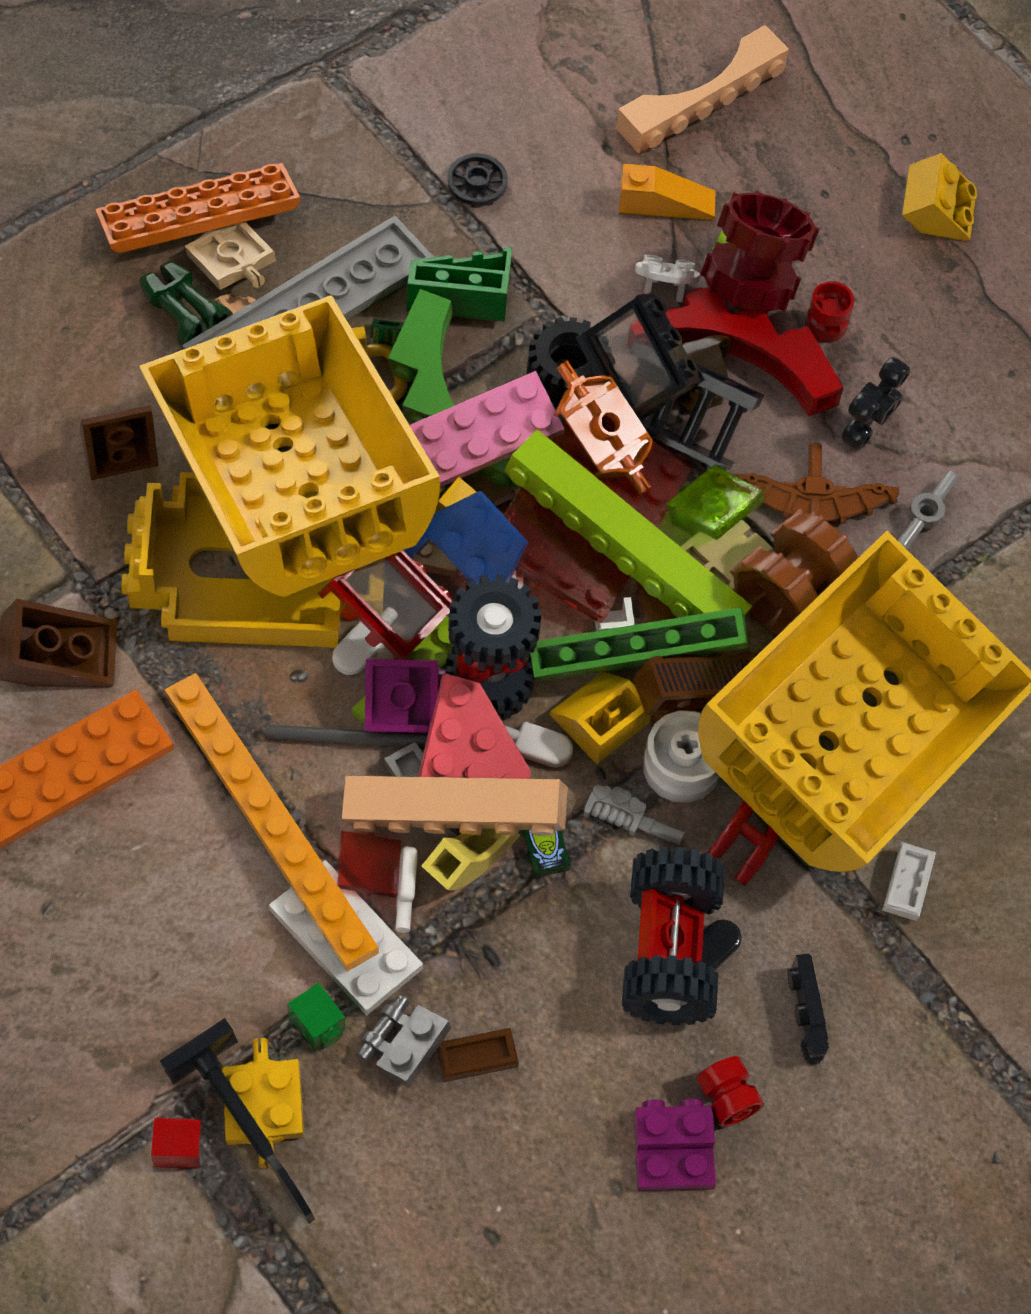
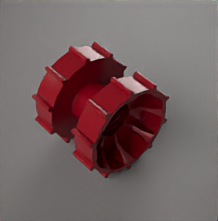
[700,190,820,314]

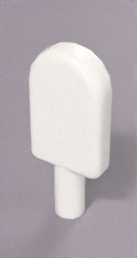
[332,607,398,675]
[504,722,573,768]
[395,846,418,933]

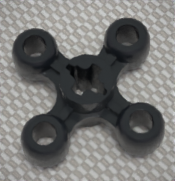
[842,357,911,450]

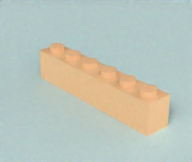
[342,776,568,836]

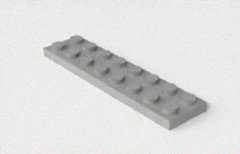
[182,216,434,350]

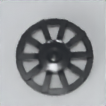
[447,153,508,207]

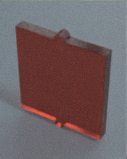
[337,830,401,898]

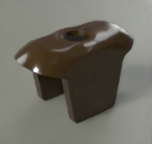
[647,335,732,415]

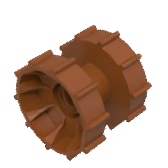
[730,509,858,638]

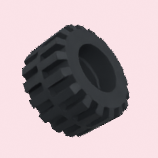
[526,317,613,408]

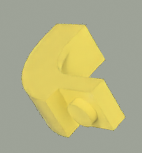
[422,829,520,890]

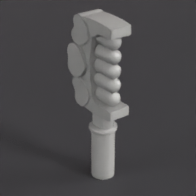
[583,784,685,846]

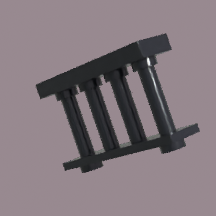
[611,338,764,474]

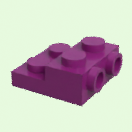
[364,659,445,733]
[633,1099,716,1191]

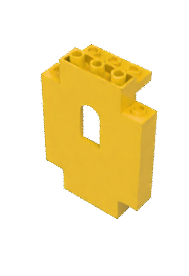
[121,472,385,648]

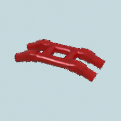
[707,800,780,886]

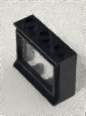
[575,292,702,421]

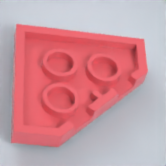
[418,673,531,779]

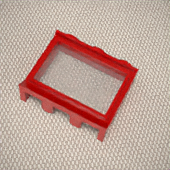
[317,550,452,660]

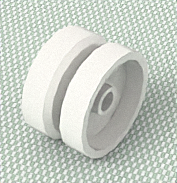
[643,710,720,803]

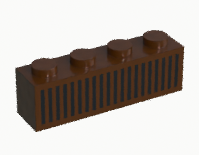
[632,652,758,715]

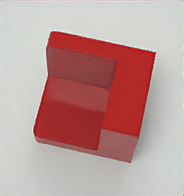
[151,1118,201,1169]

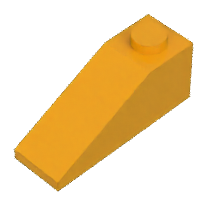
[619,164,716,220]

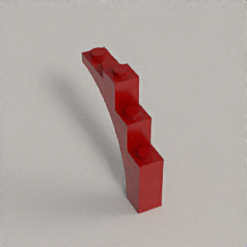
[628,287,844,416]

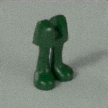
[139,261,233,349]

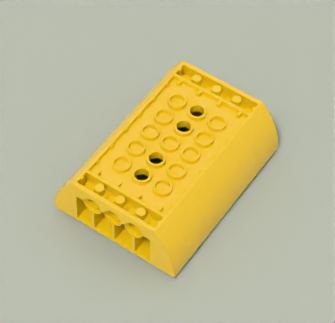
[139,295,440,597]
[698,531,1031,872]

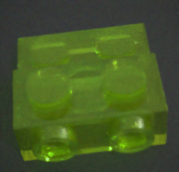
[667,465,765,540]

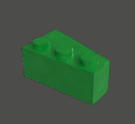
[406,247,512,322]

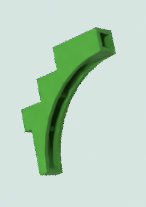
[388,289,520,490]

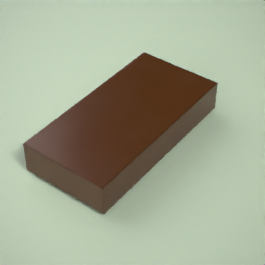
[437,1028,519,1082]

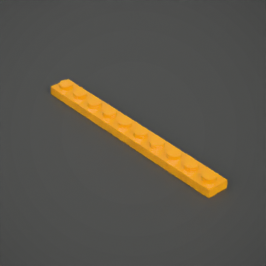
[165,673,379,972]

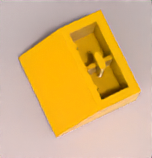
[902,153,977,241]
[549,672,651,764]

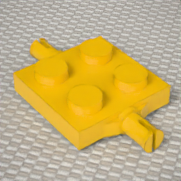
[222,1038,305,1169]

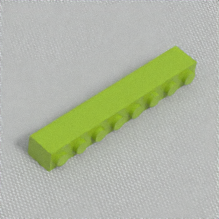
[504,429,752,618]

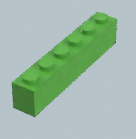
[530,607,749,682]

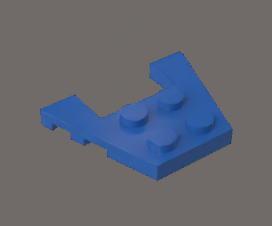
[404,491,529,585]

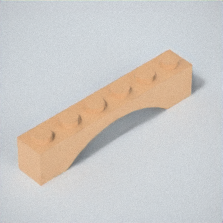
[616,25,789,154]

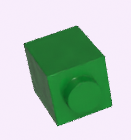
[287,982,345,1051]

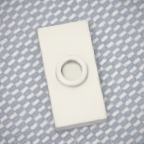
[882,842,936,921]

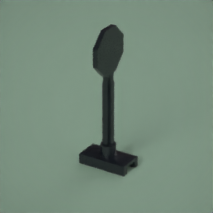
[160,1018,315,1224]

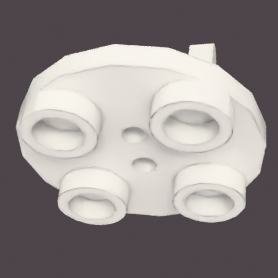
[635,255,700,303]

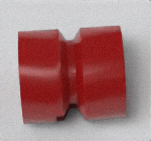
[805,281,854,343]
[696,1056,764,1127]

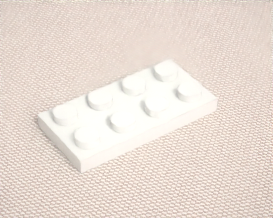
[269,860,423,1016]

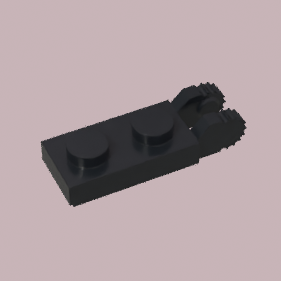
[787,953,829,1065]

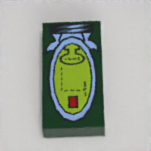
[522,830,571,878]

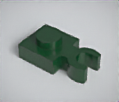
[370,319,404,345]

